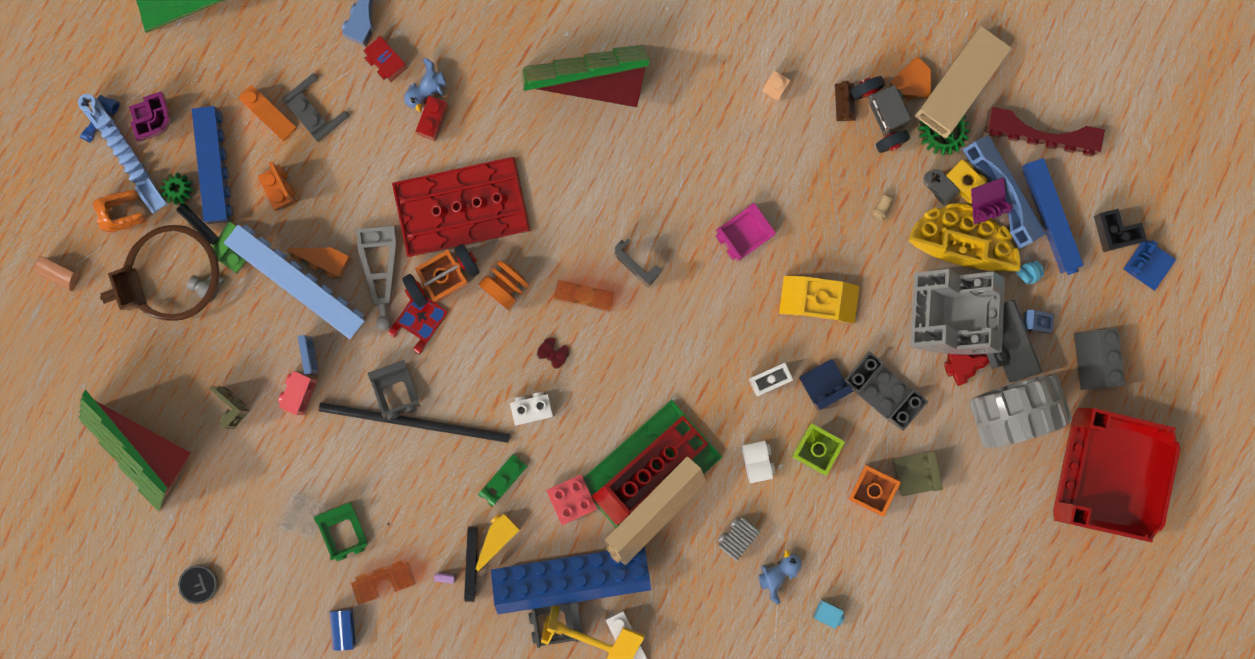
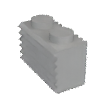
[717,516,761,561]

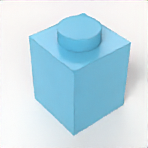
[812,599,845,629]

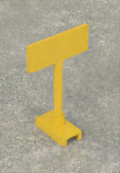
[541,605,645,659]

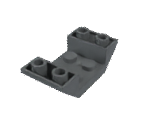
[844,351,929,431]

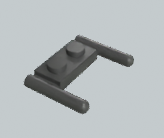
[282,74,349,142]

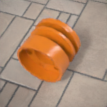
[478,260,530,311]

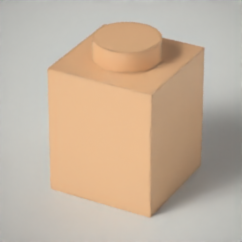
[762,71,790,101]

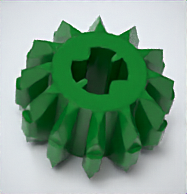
[160,172,194,205]

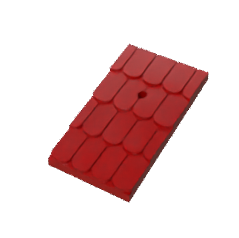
[392,157,531,257]

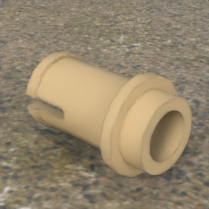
[872,195,893,221]

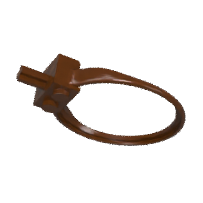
[100,225,219,321]

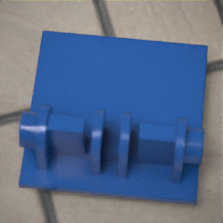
[1123,240,1176,291]

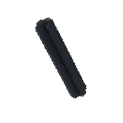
[176,204,219,245]

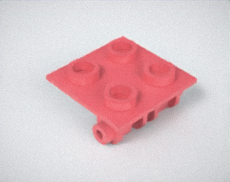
[546,474,597,525]

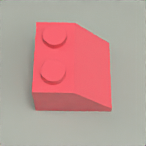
[278,371,317,415]

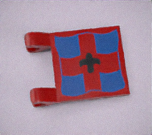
[388,297,448,354]

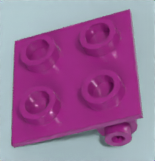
[971,177,1013,224]

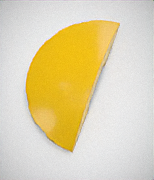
[908,203,1020,272]

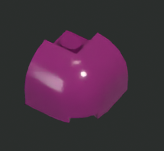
[129,92,171,142]

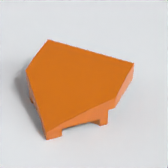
[890,57,932,100]

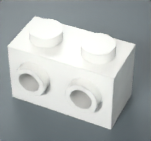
[510,392,553,426]

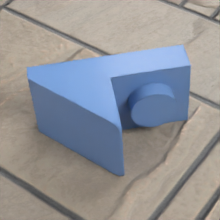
[1023,310,1054,333]

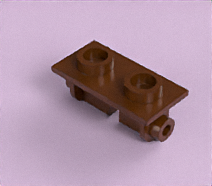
[835,81,856,121]

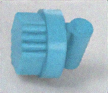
[1016,261,1044,285]

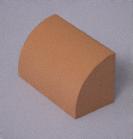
[35,255,81,291]

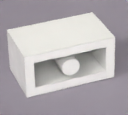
[748,363,793,397]

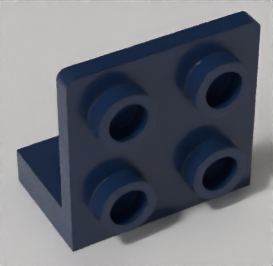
[799,359,854,411]

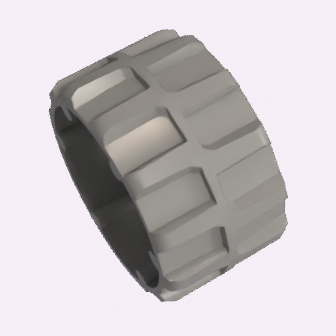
[970,374,1072,448]

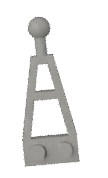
[356,226,397,330]

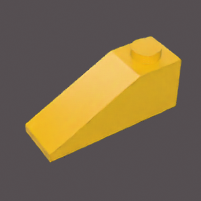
[475,513,521,571]

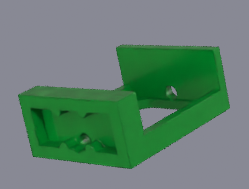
[313,501,368,562]

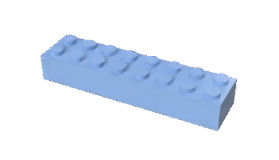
[224,224,365,339]

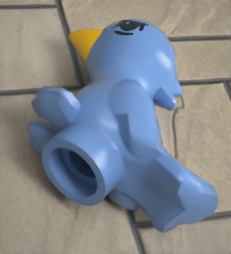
[404,58,446,112]
[758,549,802,605]

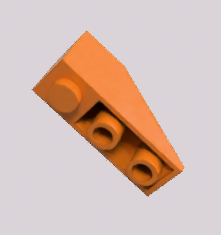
[287,248,352,279]

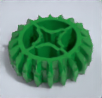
[918,115,970,156]

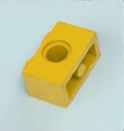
[946,160,988,204]

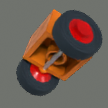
[402,244,480,308]

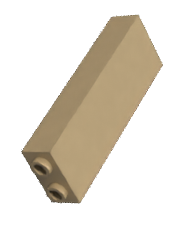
[915,26,1011,139]
[605,457,706,566]

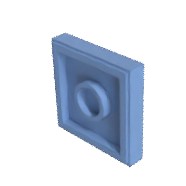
[298,335,319,376]

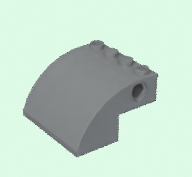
[911,269,1005,355]

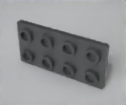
[987,300,1042,382]

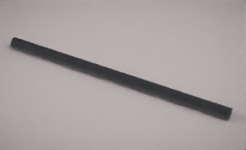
[319,402,510,443]

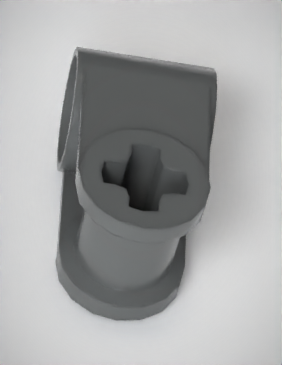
[923,169,960,205]

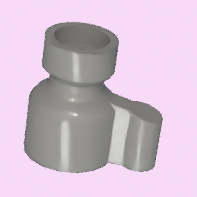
[187,275,225,303]

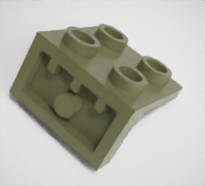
[209,385,249,429]
[893,451,943,496]

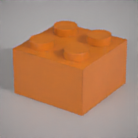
[848,463,901,517]

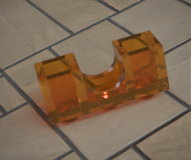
[554,280,615,313]
[351,560,416,605]

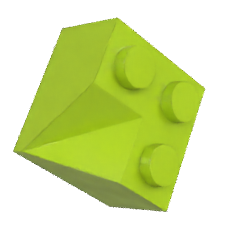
[790,423,845,476]

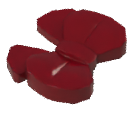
[537,337,569,369]

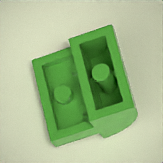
[212,221,247,274]

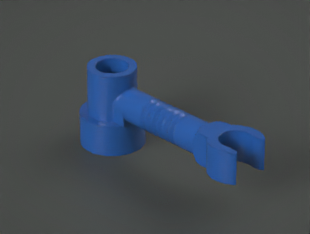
[80,95,120,143]

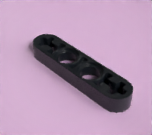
[464,526,478,602]

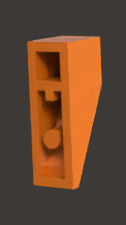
[238,84,296,141]

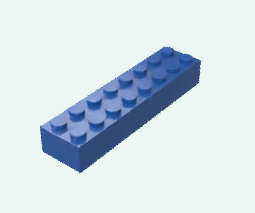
[491,546,651,614]

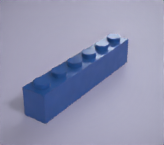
[192,106,233,224]

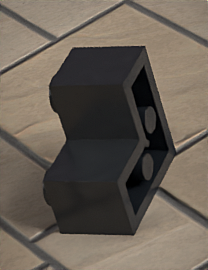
[1094,208,1147,253]

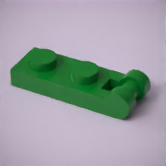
[478,454,528,507]

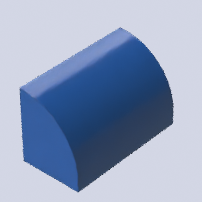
[329,608,356,651]

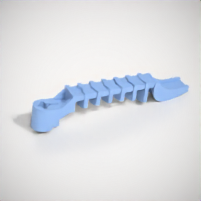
[78,94,168,214]

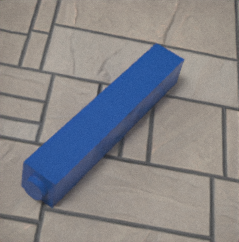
[1021,158,1084,275]

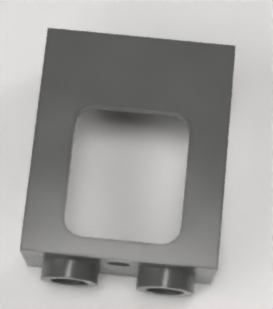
[614,239,662,287]
[368,360,421,420]
[529,602,583,648]

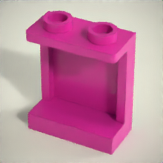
[715,203,776,262]

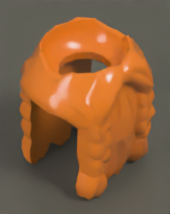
[92,190,146,232]

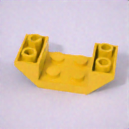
[779,276,860,324]

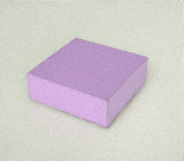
[434,572,456,584]

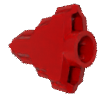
[944,354,990,386]

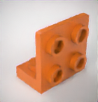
[258,161,296,211]

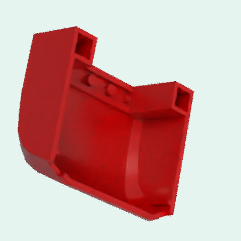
[1053,407,1181,543]

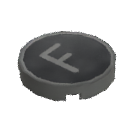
[178,565,218,604]

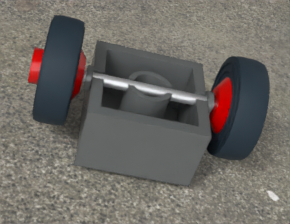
[851,76,911,153]

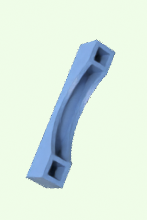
[342,0,374,47]
[962,135,1046,249]

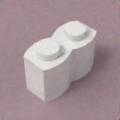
[741,440,776,483]

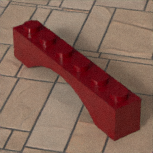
[984,107,1105,157]

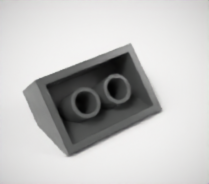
[1074,328,1125,390]

